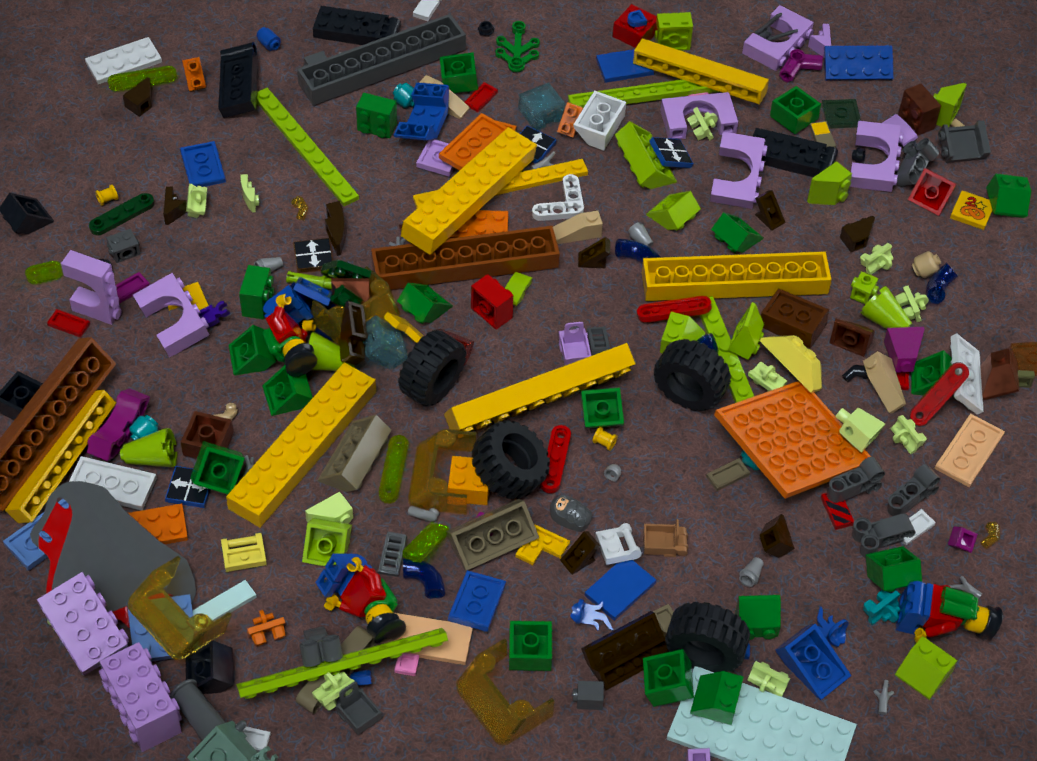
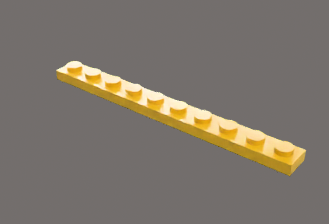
[413,159,588,209]

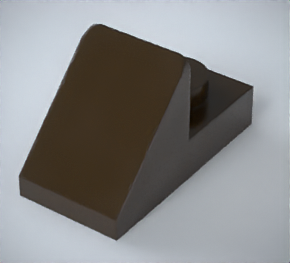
[163,186,187,225]
[755,190,786,230]
[578,237,610,269]
[560,531,601,575]

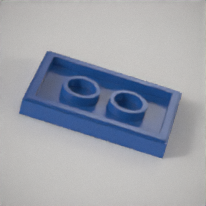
[596,49,654,83]
[180,141,226,187]
[293,277,332,306]
[584,560,656,621]
[448,570,506,632]

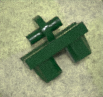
[330,285,363,309]

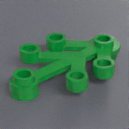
[495,21,540,72]

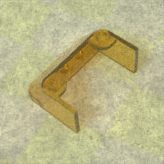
[311,266,400,346]
[408,429,477,515]
[127,556,232,660]
[456,638,554,745]

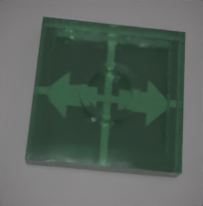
[821,99,861,129]

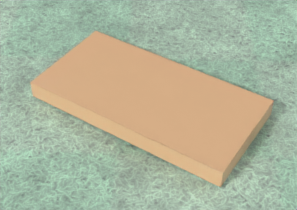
[934,413,1005,487]
[394,613,473,665]

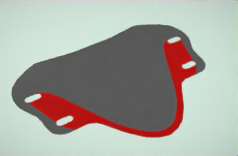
[30,481,196,628]

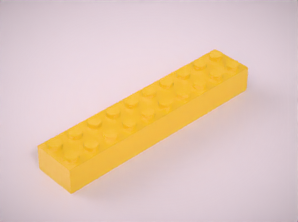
[401,127,537,255]
[641,252,832,301]
[444,343,635,437]
[226,363,376,528]

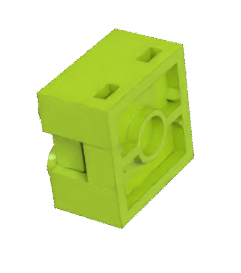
[654,12,693,51]

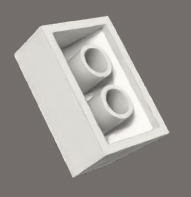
[573,91,626,150]

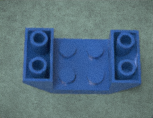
[394,83,449,140]

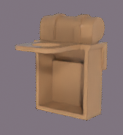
[643,519,688,557]

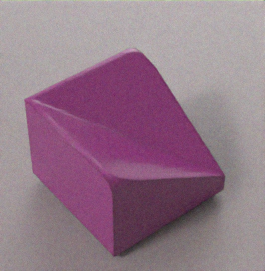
[948,526,978,553]

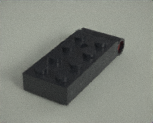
[312,6,401,45]
[218,42,258,118]
[753,128,838,177]

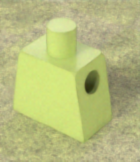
[836,408,885,452]

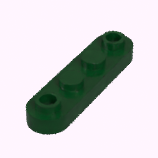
[89,193,154,235]

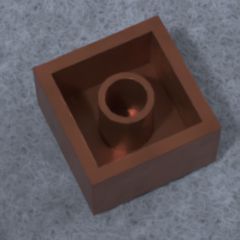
[898,84,941,136]
[181,411,234,459]

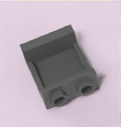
[938,120,991,163]

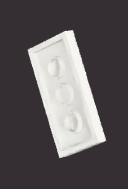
[85,37,162,84]
[950,334,984,414]
[69,456,157,510]

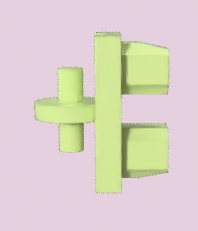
[687,107,718,140]
[186,184,207,218]
[860,243,893,275]
[895,286,929,322]
[748,362,787,392]
[891,415,927,454]
[747,661,790,697]
[312,671,355,710]

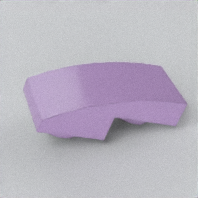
[882,114,918,147]

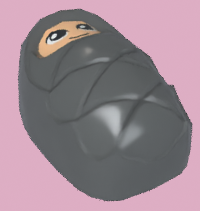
[550,495,592,532]

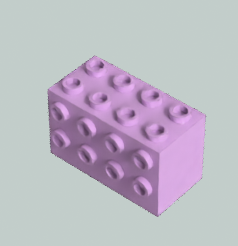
[37,572,129,676]
[99,642,182,752]

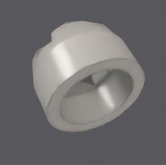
[604,464,621,482]

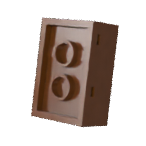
[761,288,829,349]

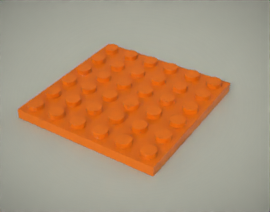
[714,381,871,499]

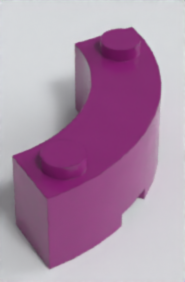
[87,388,150,461]

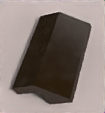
[581,611,669,690]

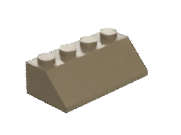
[317,415,391,492]
[446,499,539,571]

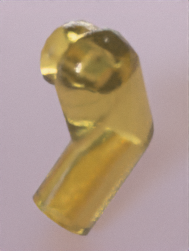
[291,196,309,221]
[980,521,1000,549]

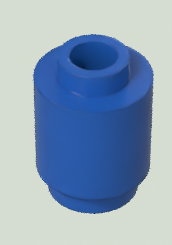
[256,27,281,51]

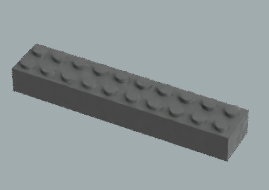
[297,14,466,105]

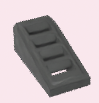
[587,327,611,356]
[378,532,407,577]

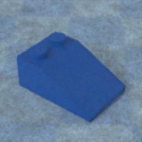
[775,623,852,700]

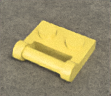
[221,533,267,572]

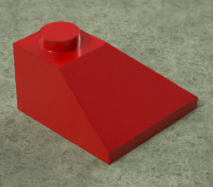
[908,168,957,216]

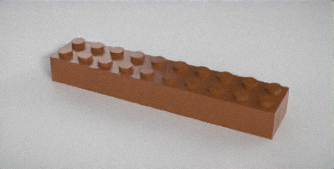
[371,226,560,291]
[0,337,116,512]

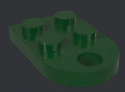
[321,260,372,279]

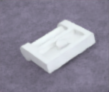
[596,523,642,565]

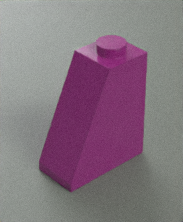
[884,327,925,373]

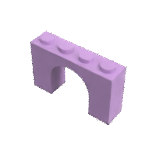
[742,5,814,71]
[660,92,738,139]
[850,121,903,192]
[710,132,767,209]
[61,250,121,325]
[133,273,209,357]

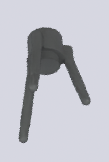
[755,13,798,41]

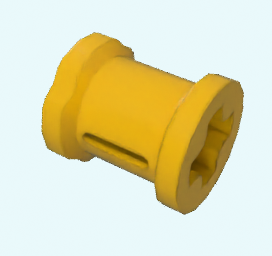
[95,185,118,206]
[592,427,618,451]

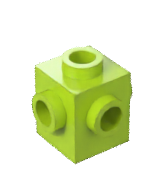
[850,271,879,304]

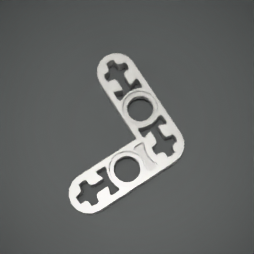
[532,174,584,221]

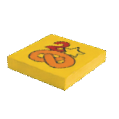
[950,190,993,230]

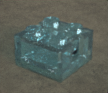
[518,83,566,130]
[363,315,408,369]

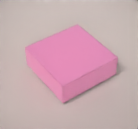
[395,653,419,676]

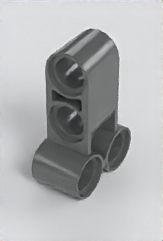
[896,138,939,187]
[827,457,885,503]
[887,464,940,516]
[852,513,916,558]
[299,626,343,667]

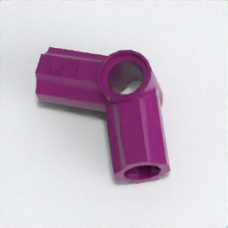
[779,49,823,82]

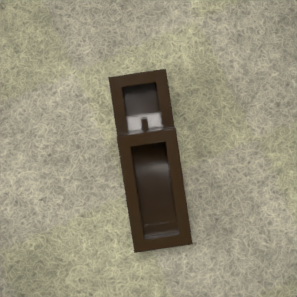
[325,200,345,256]
[340,301,368,365]

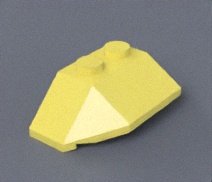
[759,335,822,393]

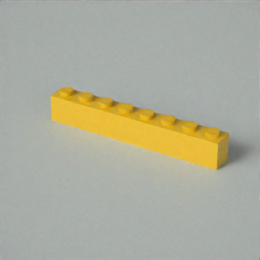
[633,38,769,105]
[5,390,116,523]

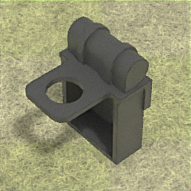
[334,681,382,735]

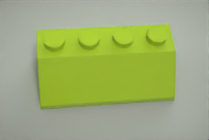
[615,121,677,189]

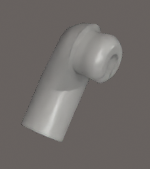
[408,506,439,522]

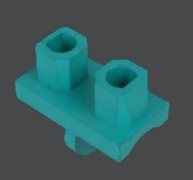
[863,590,900,626]

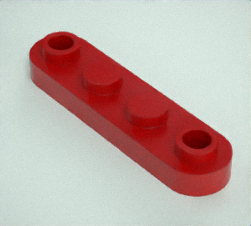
[637,296,712,322]
[910,362,969,426]
[540,425,571,493]

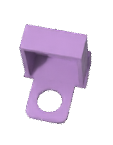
[558,322,591,365]

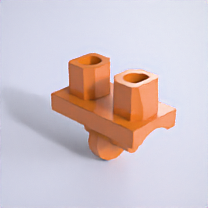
[182,57,206,91]
[557,102,583,138]
[247,609,285,647]

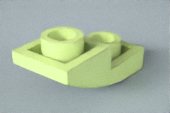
[241,174,259,212]

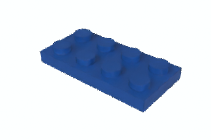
[824,45,894,80]

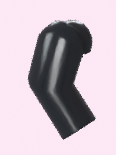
[842,365,868,382]

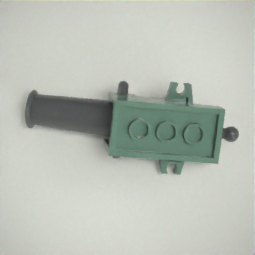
[169,679,279,761]

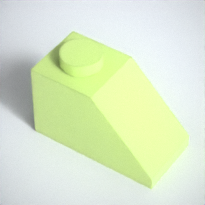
[305,492,353,524]

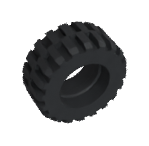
[398,330,467,407]
[653,339,731,411]
[472,421,550,499]
[665,602,750,673]

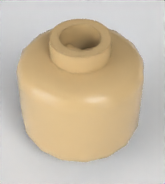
[912,251,941,278]

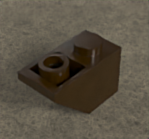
[123,77,152,117]
[840,216,875,253]
[760,514,795,558]

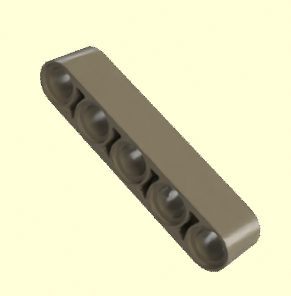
[296,626,375,714]

